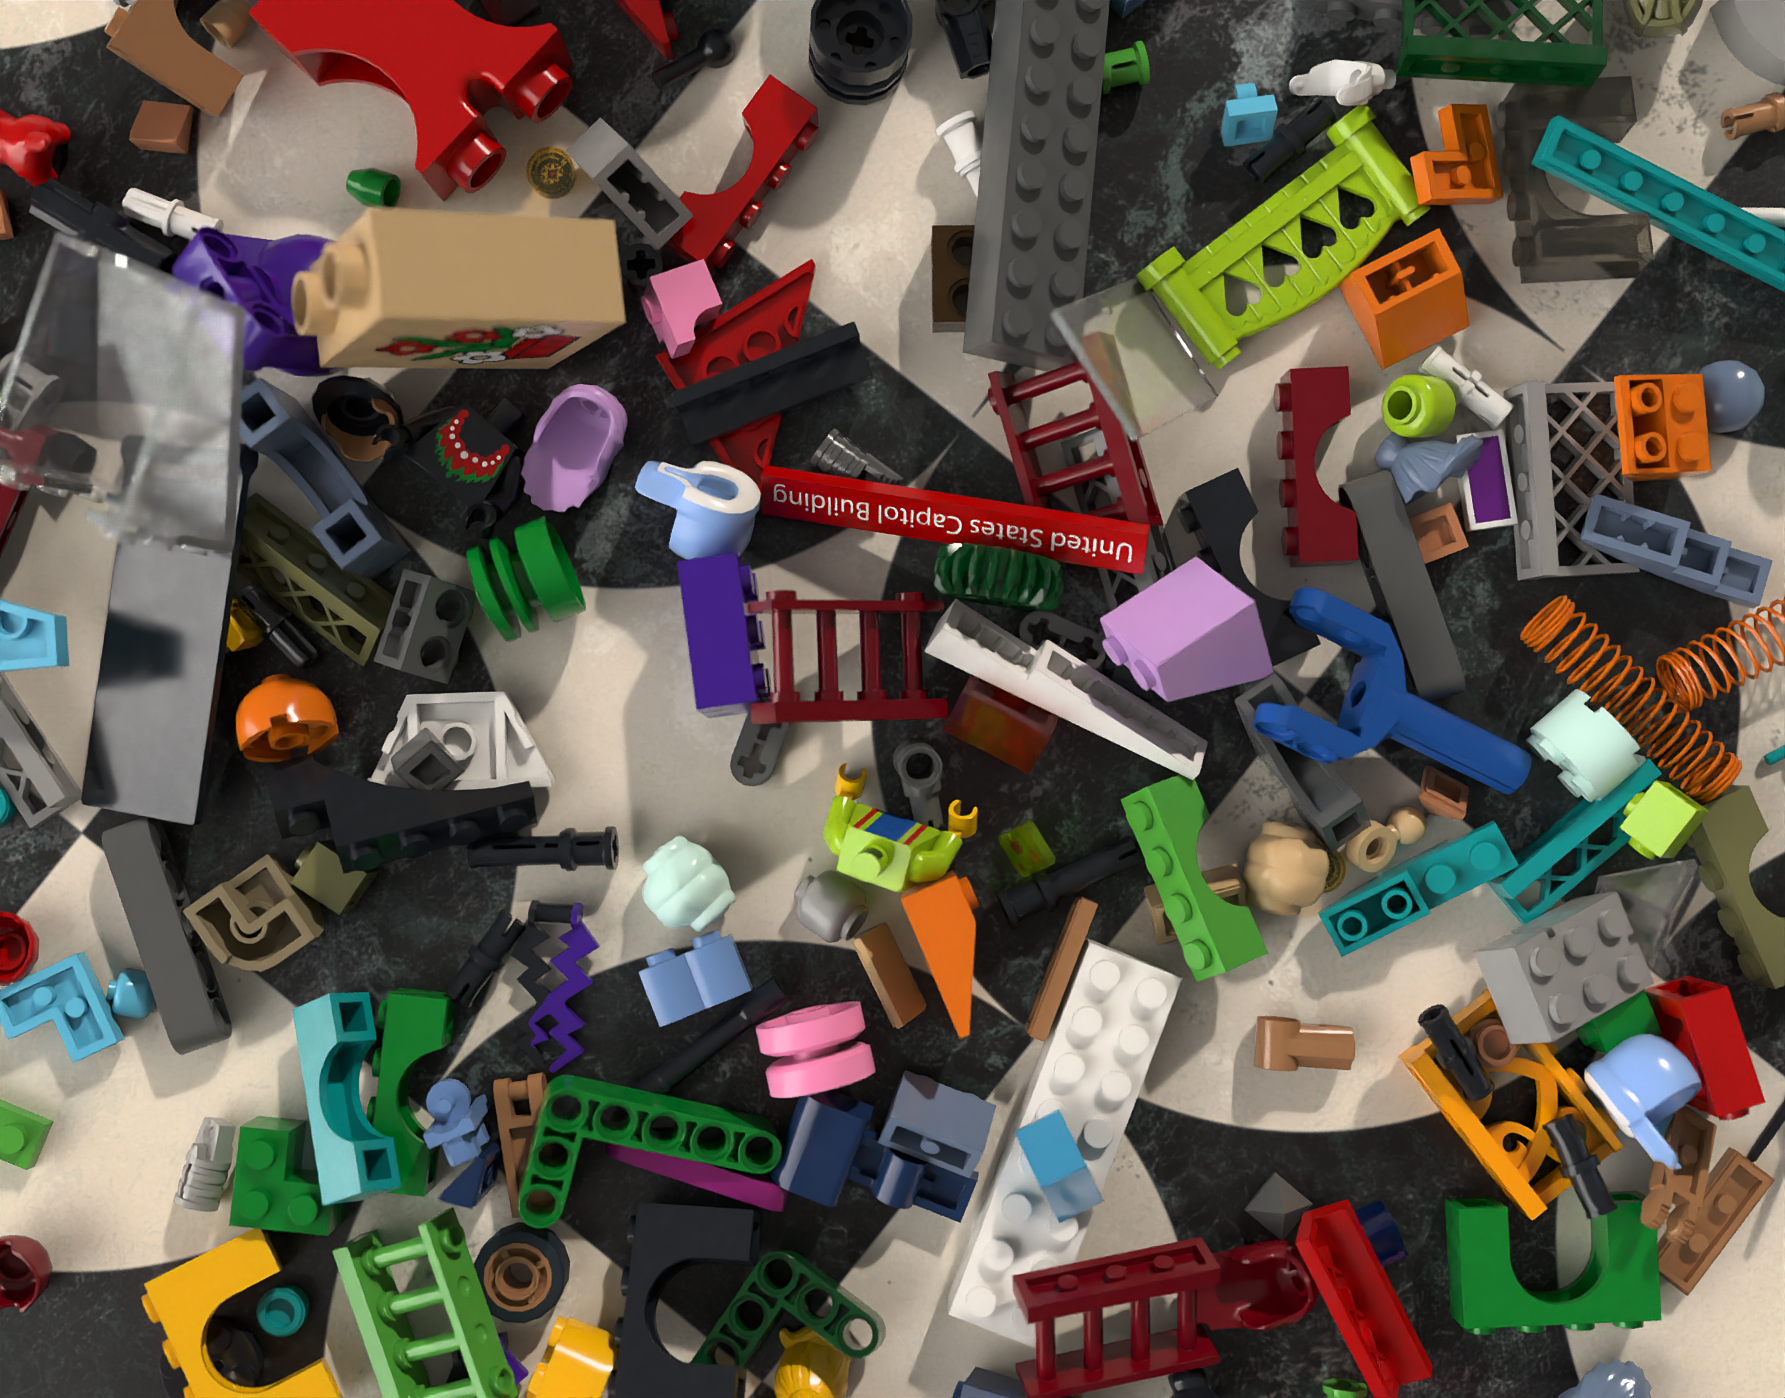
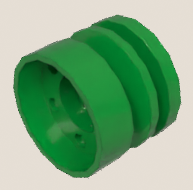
[466,516,586,642]

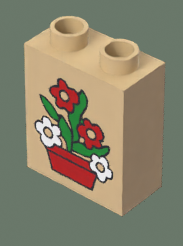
[292,208,625,369]

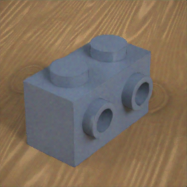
[878,1070,996,1178]

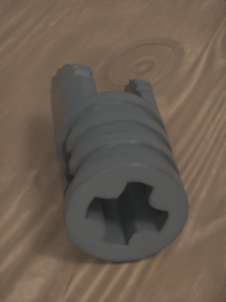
[810,428,904,486]

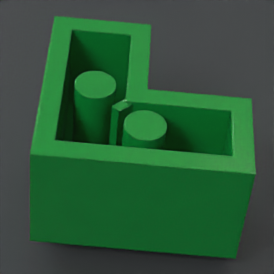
[229,1116,346,1236]

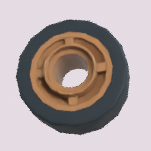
[474,1222,570,1323]

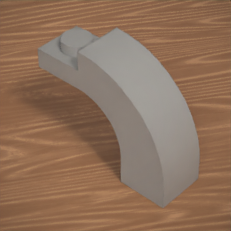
[1710,0,1785,86]

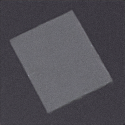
[1050,278,1219,442]

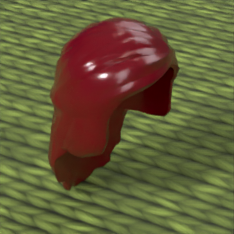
[1197,1240,1319,1331]

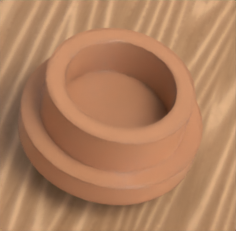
[1468,1018,1518,1068]

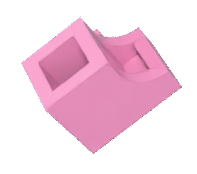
[641,259,722,359]

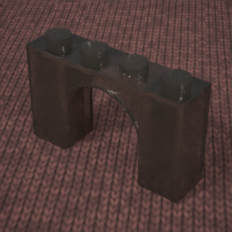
[1497,76,1654,284]

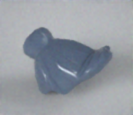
[1375,432,1483,506]

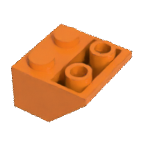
[1339,228,1470,371]
[1614,374,1711,481]

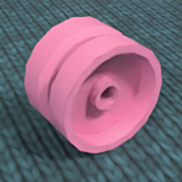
[756,1001,875,1098]

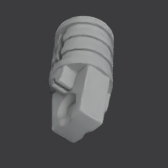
[173,1117,236,1212]

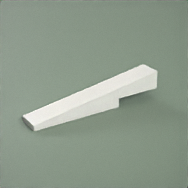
[924,599,1208,780]

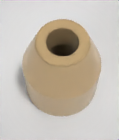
[200,0,252,49]

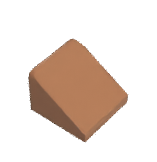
[129,100,193,155]

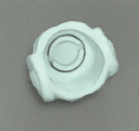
[642,835,736,932]

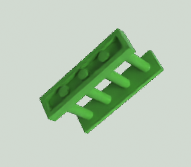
[332,1207,519,1398]

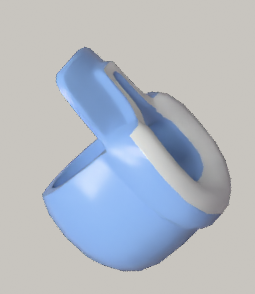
[635,460,761,560]
[1584,1034,1702,1170]

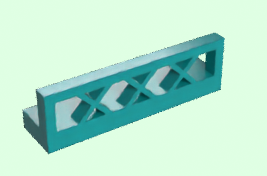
[1487,759,1662,925]

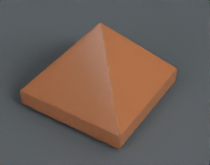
[1419,765,1469,821]

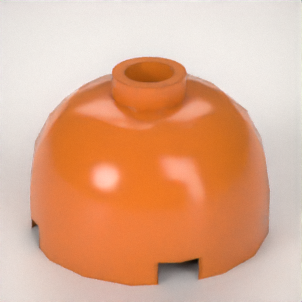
[236,674,339,762]

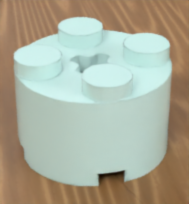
[1525,689,1646,802]

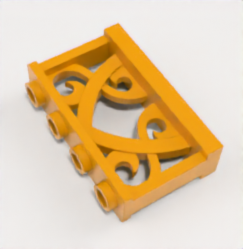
[1398,988,1624,1221]

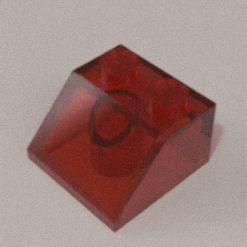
[942,674,1060,774]

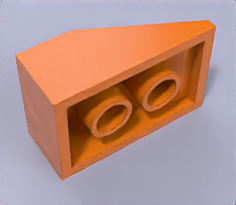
[900,870,980,1039]

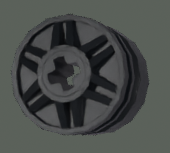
[808,0,913,105]

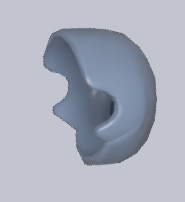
[1697,360,1765,433]

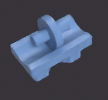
[423,1078,490,1167]

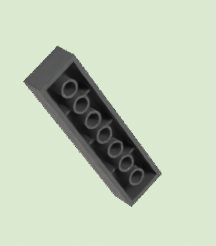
[963,0,1110,372]

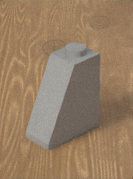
[566,118,694,250]

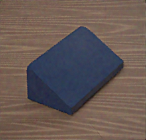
[437,1139,503,1209]

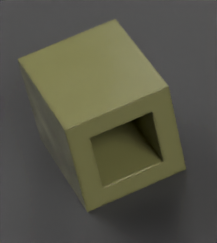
[291,840,379,915]

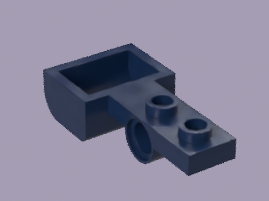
[770,1090,979,1223]

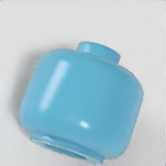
[106,968,155,1019]

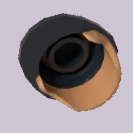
[312,375,404,462]

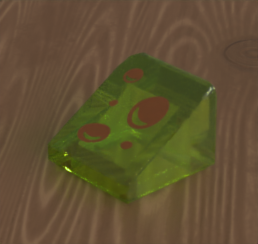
[999,819,1056,877]

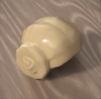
[1242,820,1329,916]

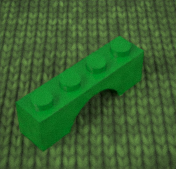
[366,988,457,1197]

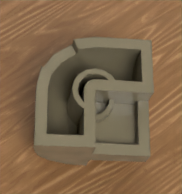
[183,851,324,972]

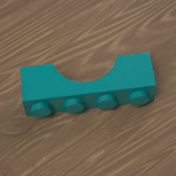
[292,992,401,1206]

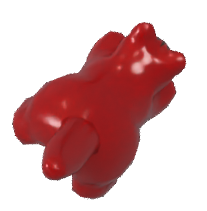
[0,109,71,188]

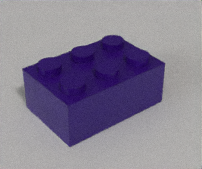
[677,553,772,718]

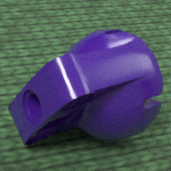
[173,226,346,377]

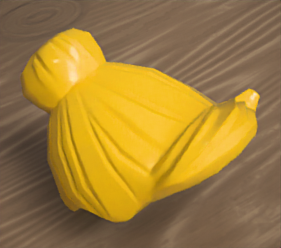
[774,1326,853,1398]

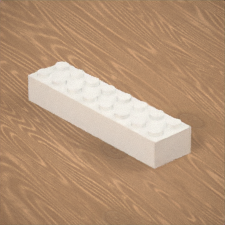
[947,938,1182,1348]

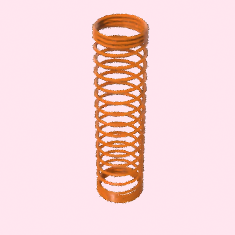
[1520,596,1742,804]
[1656,597,1785,711]

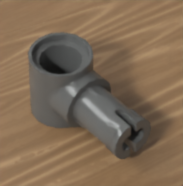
[893,738,946,831]

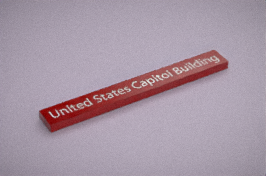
[761,465,1150,575]

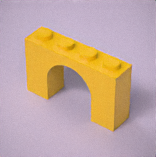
[142,1228,344,1398]

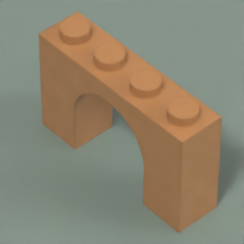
[104,0,244,117]

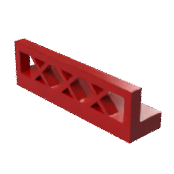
[1295,1199,1433,1398]

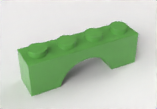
[1120,774,1268,982]

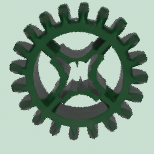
[933,543,1065,612]

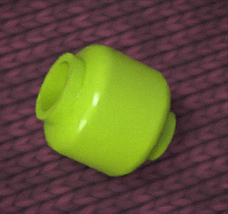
[1381,374,1456,438]

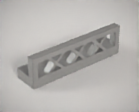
[0,672,82,829]

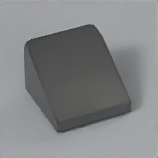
[391,728,465,791]

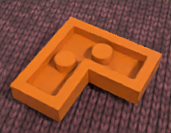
[1410,104,1504,205]

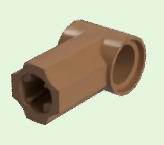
[1254,1016,1355,1071]

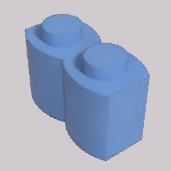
[638,929,753,1027]

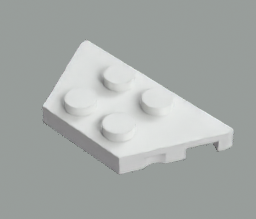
[367,691,555,791]

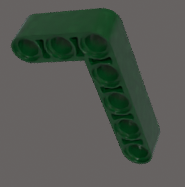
[690,1250,886,1370]

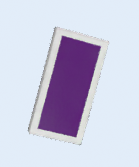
[1451,429,1518,532]

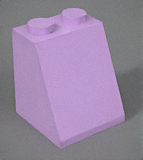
[1100,556,1274,702]

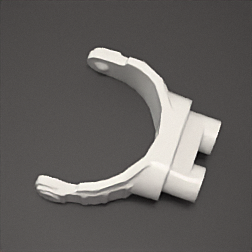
[1289,59,1396,106]

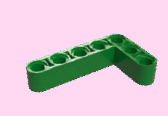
[518,1075,782,1228]

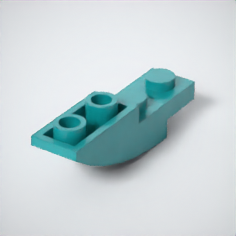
[1318,820,1519,957]

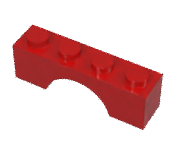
[664,74,820,273]

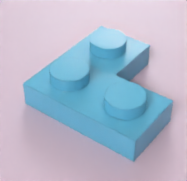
[0,952,125,1063]

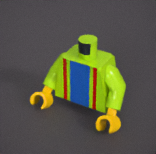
[823,763,978,892]

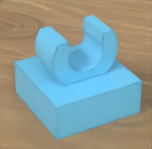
[1221,83,1278,147]

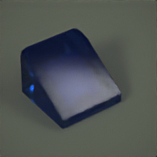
[1355,1201,1408,1267]

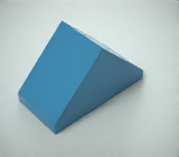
[1014,1109,1104,1223]

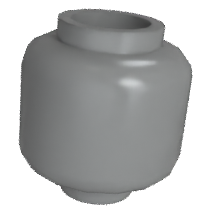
[794,870,869,943]

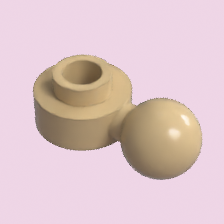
[1346,806,1427,873]

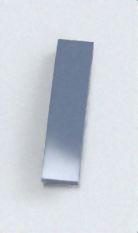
[1579,493,1773,609]

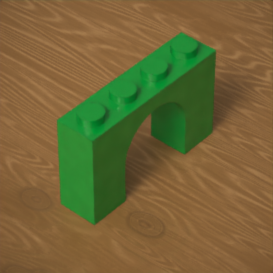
[1445,1191,1662,1335]

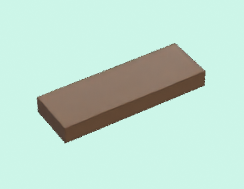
[1024,895,1098,1042]
[1657,1147,1775,1296]

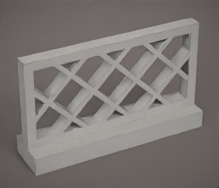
[1503,381,1640,580]

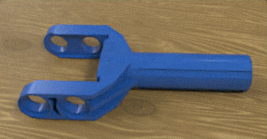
[1252,587,1532,794]

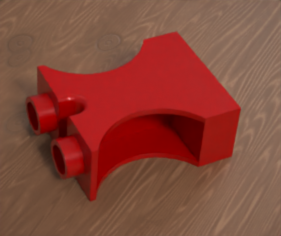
[248,0,574,201]

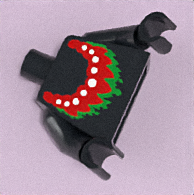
[372,397,525,540]

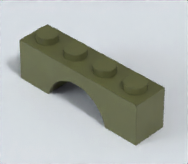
[1686,785,1785,989]

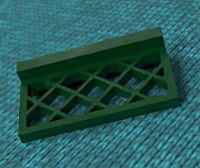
[1396,0,1608,88]

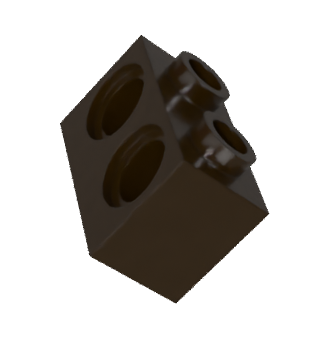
[931,225,975,333]

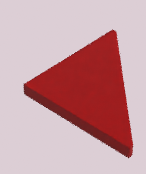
[655,259,816,512]

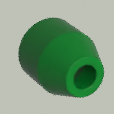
[346,168,401,209]

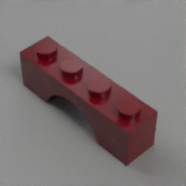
[1274,366,1359,568]

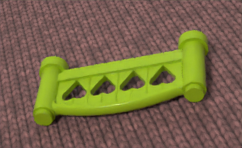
[1136,104,1431,370]

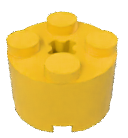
[526,1316,620,1398]

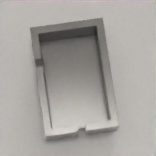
[1474,892,1654,1044]

